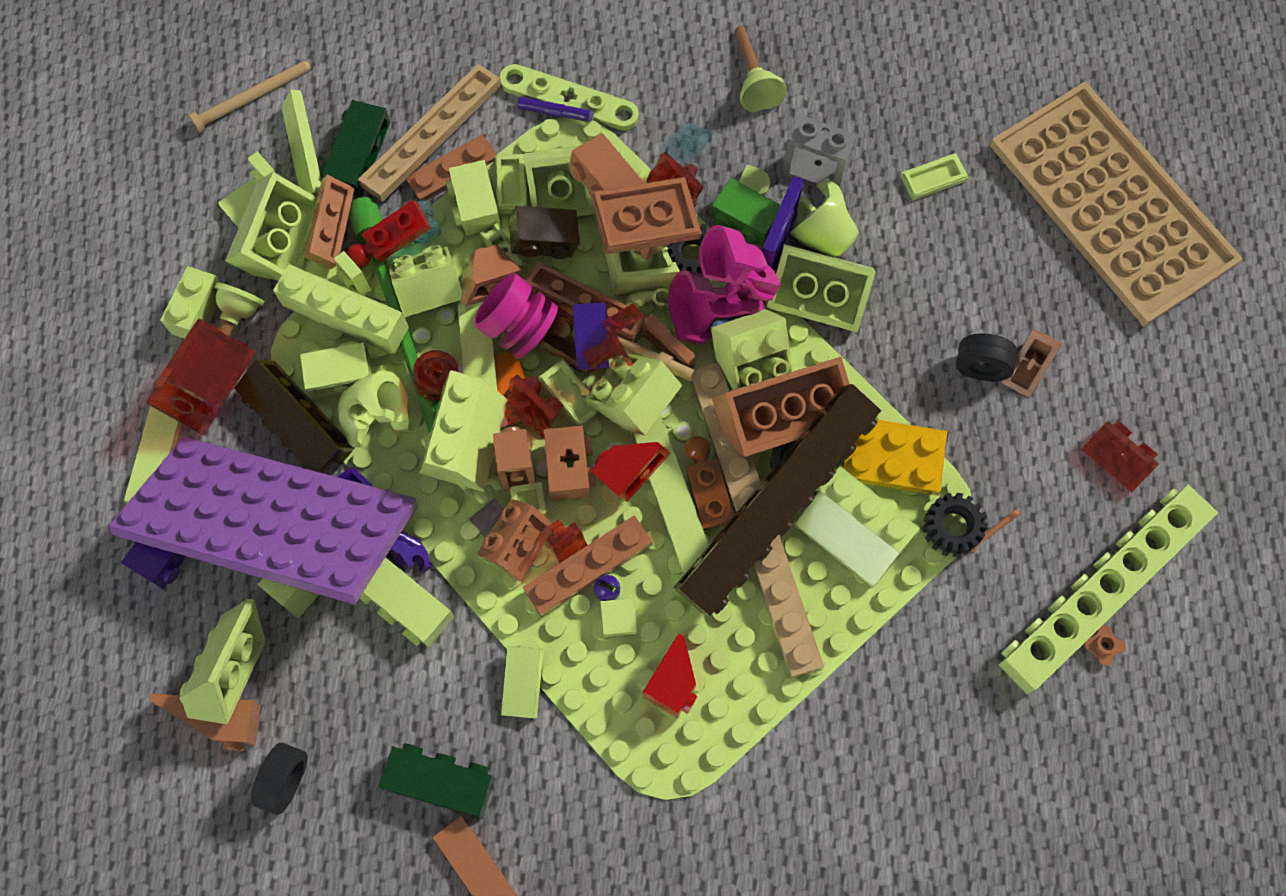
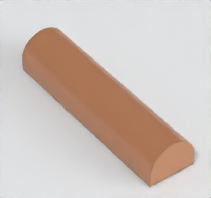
[525,261,648,343]

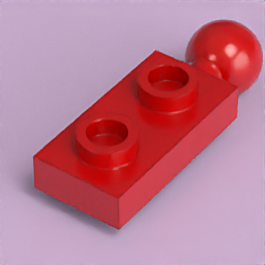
[346,200,431,269]

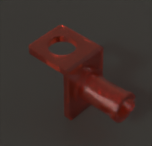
[582,303,643,370]

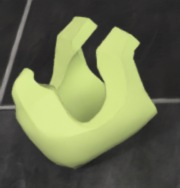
[789,178,859,257]
[338,370,416,448]

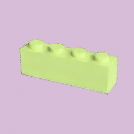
[273,264,409,354]
[359,557,454,648]

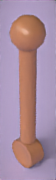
[970,509,1021,553]

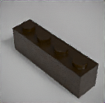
[234,360,355,475]

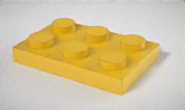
[842,419,947,496]

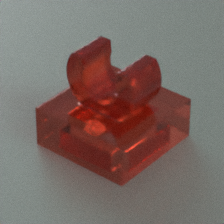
[547,519,587,563]

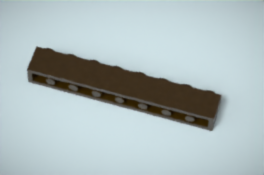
[673,384,882,616]

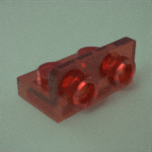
[1081,420,1159,493]

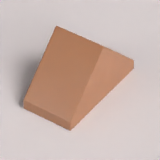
[1002,328,1062,398]

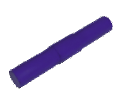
[518,97,593,122]

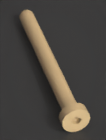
[188,61,311,133]

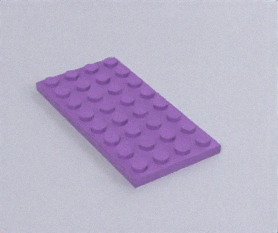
[109,437,417,604]

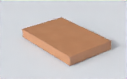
[591,177,702,254]

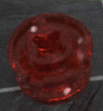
[413,350,459,401]

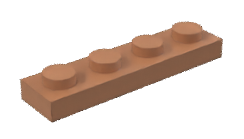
[523,515,653,617]

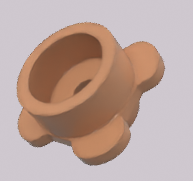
[1084,625,1126,666]

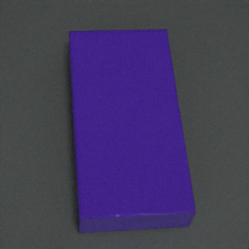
[573,303,610,370]

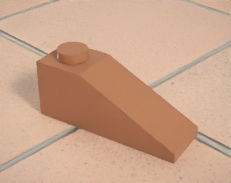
[149,693,261,752]

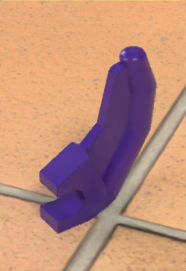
[390,531,431,573]

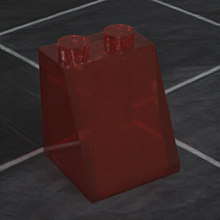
[146,318,256,435]

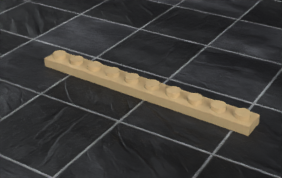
[691,363,824,678]

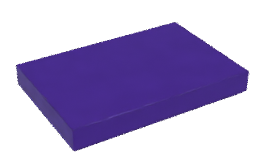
[762,176,804,270]

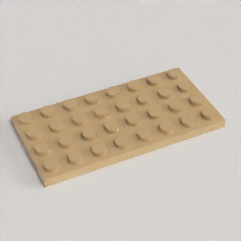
[989,81,1243,327]

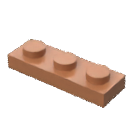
[406,134,497,203]
[304,175,354,269]

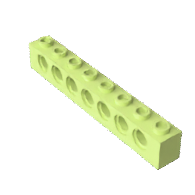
[999,484,1218,695]

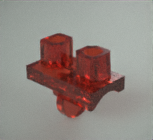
[646,152,704,207]
[503,374,563,437]

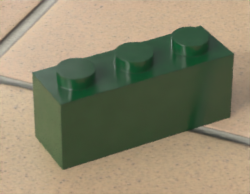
[320,100,391,198]
[379,743,495,819]

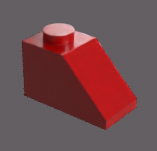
[591,442,670,502]
[642,633,698,719]

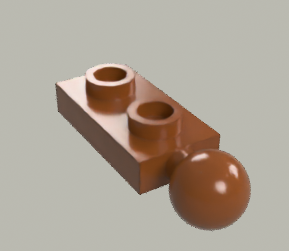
[685,436,733,531]

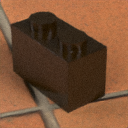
[509,205,580,259]

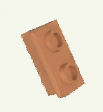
[478,499,555,581]

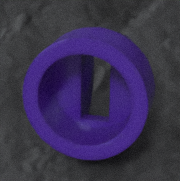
[594,575,621,601]

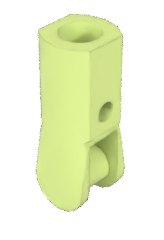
[479,223,527,275]

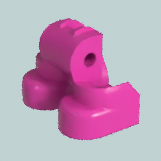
[667,225,781,344]

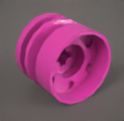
[473,272,558,359]

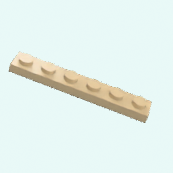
[358,64,501,202]

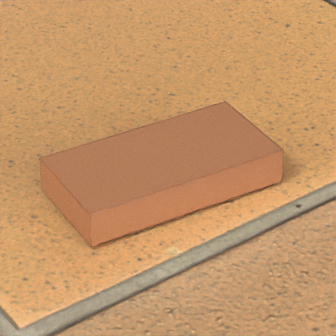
[643,314,696,369]

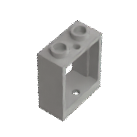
[781,114,857,189]

